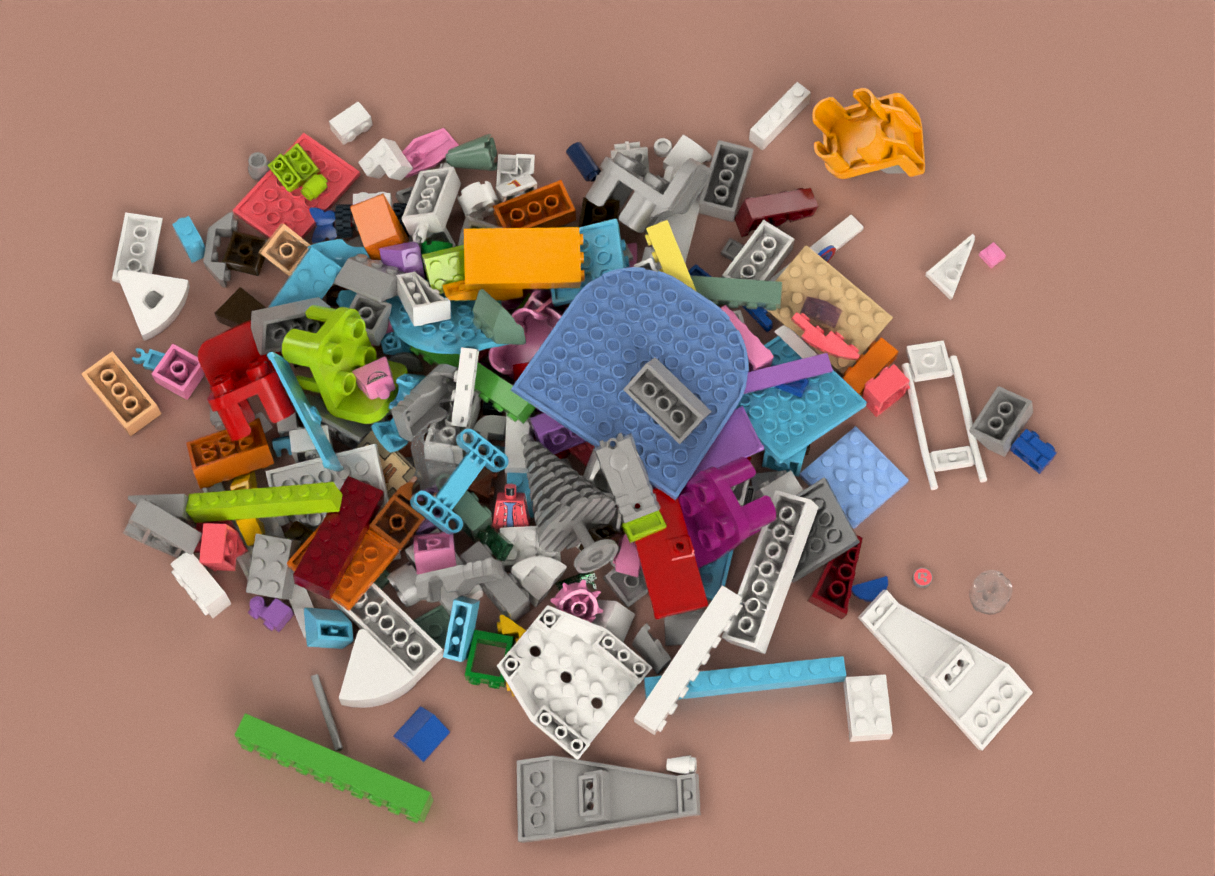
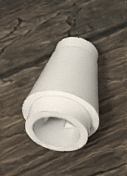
[667,755,697,775]

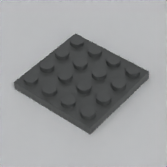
[792,477,860,583]

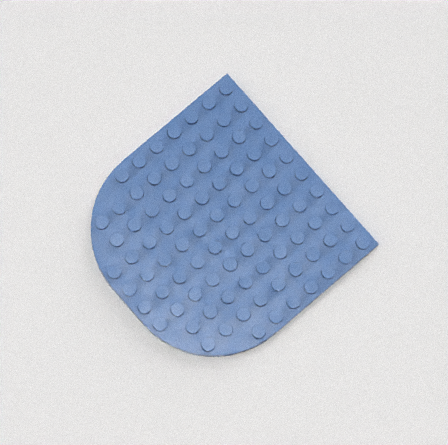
[511,267,749,500]

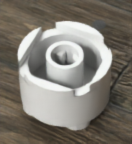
[457,181,500,221]

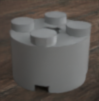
[387,561,421,608]

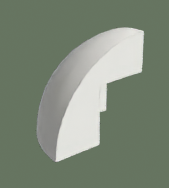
[511,556,567,607]

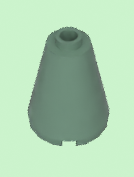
[446,134,498,171]

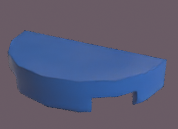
[851,576,888,602]

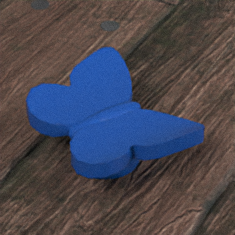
[309,207,337,243]

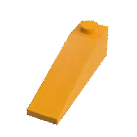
[442,280,523,300]

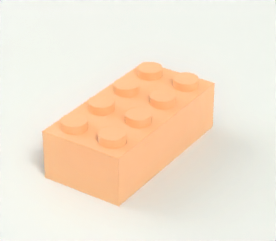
[82,351,161,437]

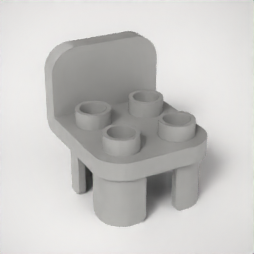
[585,152,711,234]

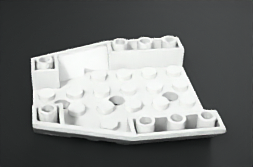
[497,605,653,760]

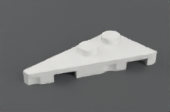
[925,234,975,300]

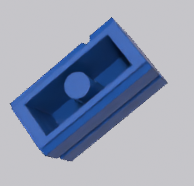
[1010,429,1057,474]

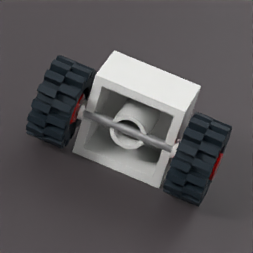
[335,192,410,238]

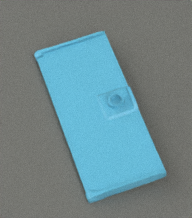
[267,352,344,472]

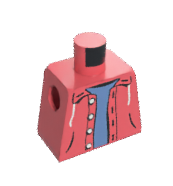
[492,484,530,529]

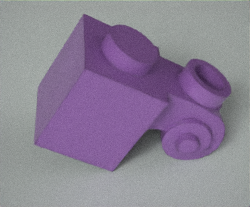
[247,596,294,632]

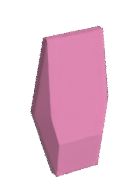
[402,128,459,178]

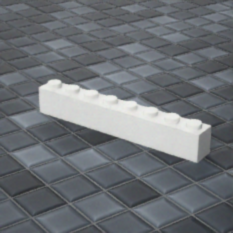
[634,586,743,735]

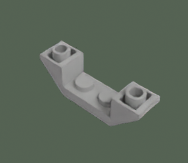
[203,213,238,288]

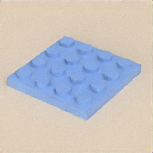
[799,426,909,530]

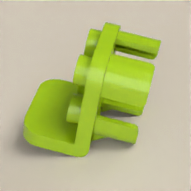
[282,305,408,424]

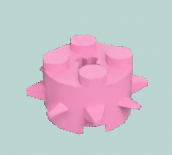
[550,579,603,622]

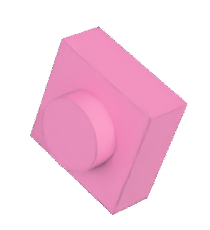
[979,242,1006,268]

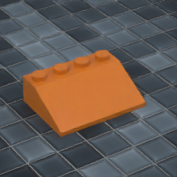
[186,418,274,489]

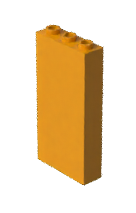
[464,227,585,290]

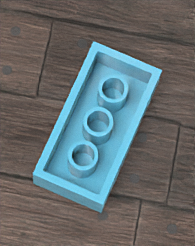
[268,247,342,308]

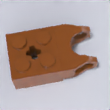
[369,476,437,552]

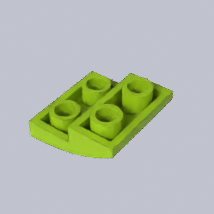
[267,143,321,192]

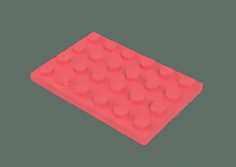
[233,133,360,239]

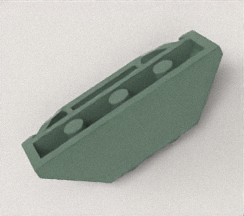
[473,289,526,345]

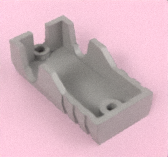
[391,364,458,442]
[594,433,661,523]
[414,558,505,603]

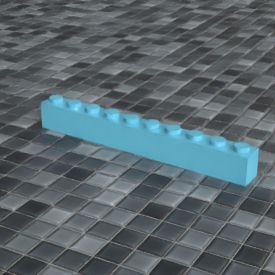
[644,656,846,700]

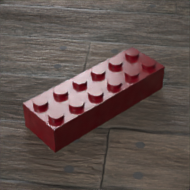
[293,476,384,600]

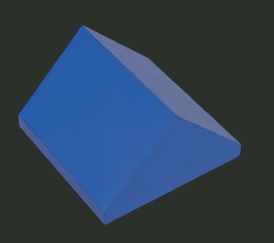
[393,706,450,762]

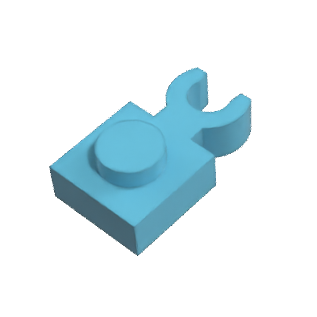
[132,348,165,371]

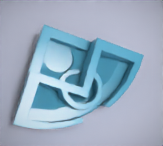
[371,418,408,453]

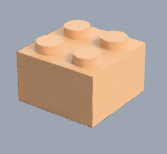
[258,223,310,276]

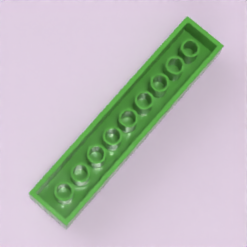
[234,713,434,823]

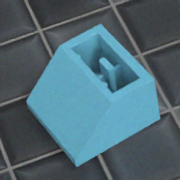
[304,607,354,649]

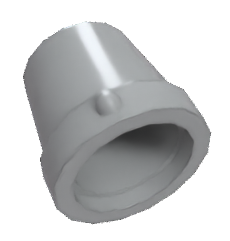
[248,152,270,181]

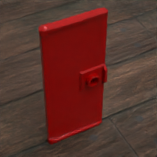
[634,488,709,619]

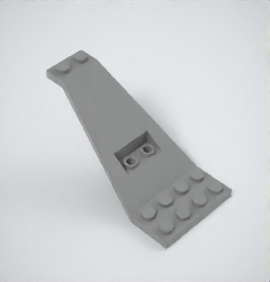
[517,755,701,843]

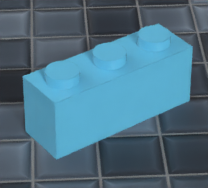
[443,596,480,662]

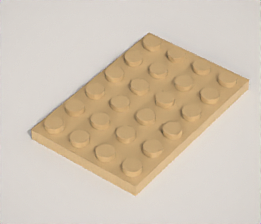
[763,245,893,375]

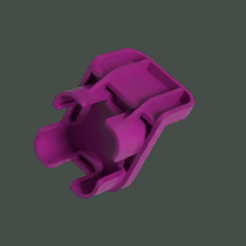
[678,457,776,569]

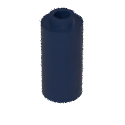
[566,142,601,182]

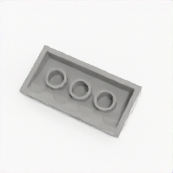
[603,568,648,608]

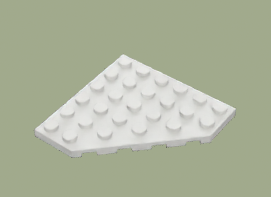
[266,444,401,560]

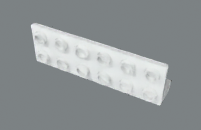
[641,166,704,272]

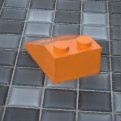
[350,193,409,260]

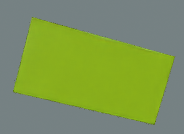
[622,510,667,543]

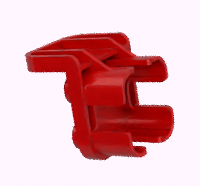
[198,320,296,441]

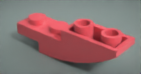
[791,312,860,360]

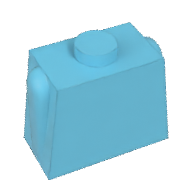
[172,216,205,263]

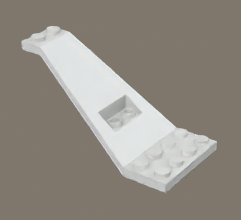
[858,590,1033,750]

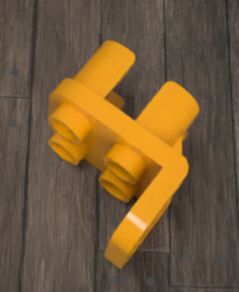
[812,88,925,179]

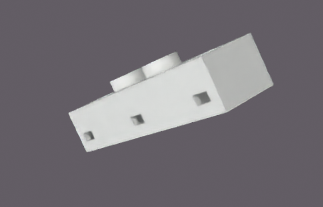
[451,347,479,427]

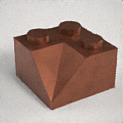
[467,452,499,504]

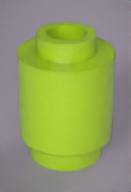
[300,174,328,201]

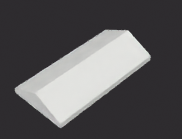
[112,212,163,284]

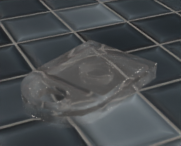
[411,428,457,490]

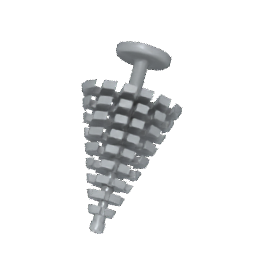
[521,434,619,573]

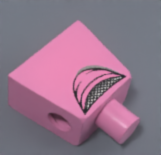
[352,357,395,400]

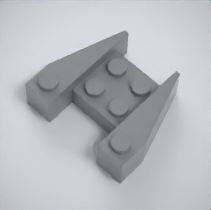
[123,498,202,558]

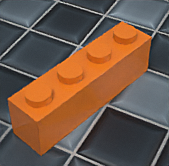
[842,337,899,396]

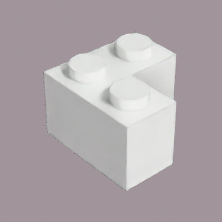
[358,138,413,181]

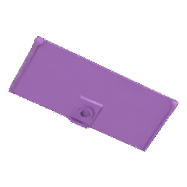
[651,406,764,489]

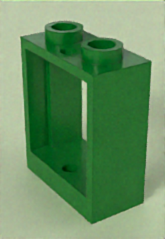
[465,630,514,689]

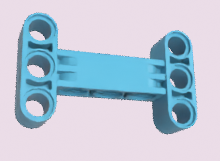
[410,429,509,535]

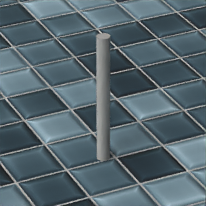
[311,674,343,751]

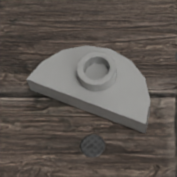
[388,352,423,372]

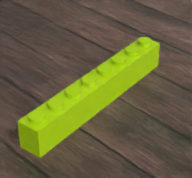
[185,482,342,523]

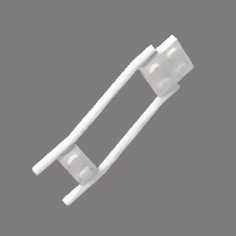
[901,340,987,490]

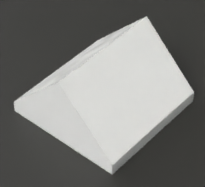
[591,600,635,642]

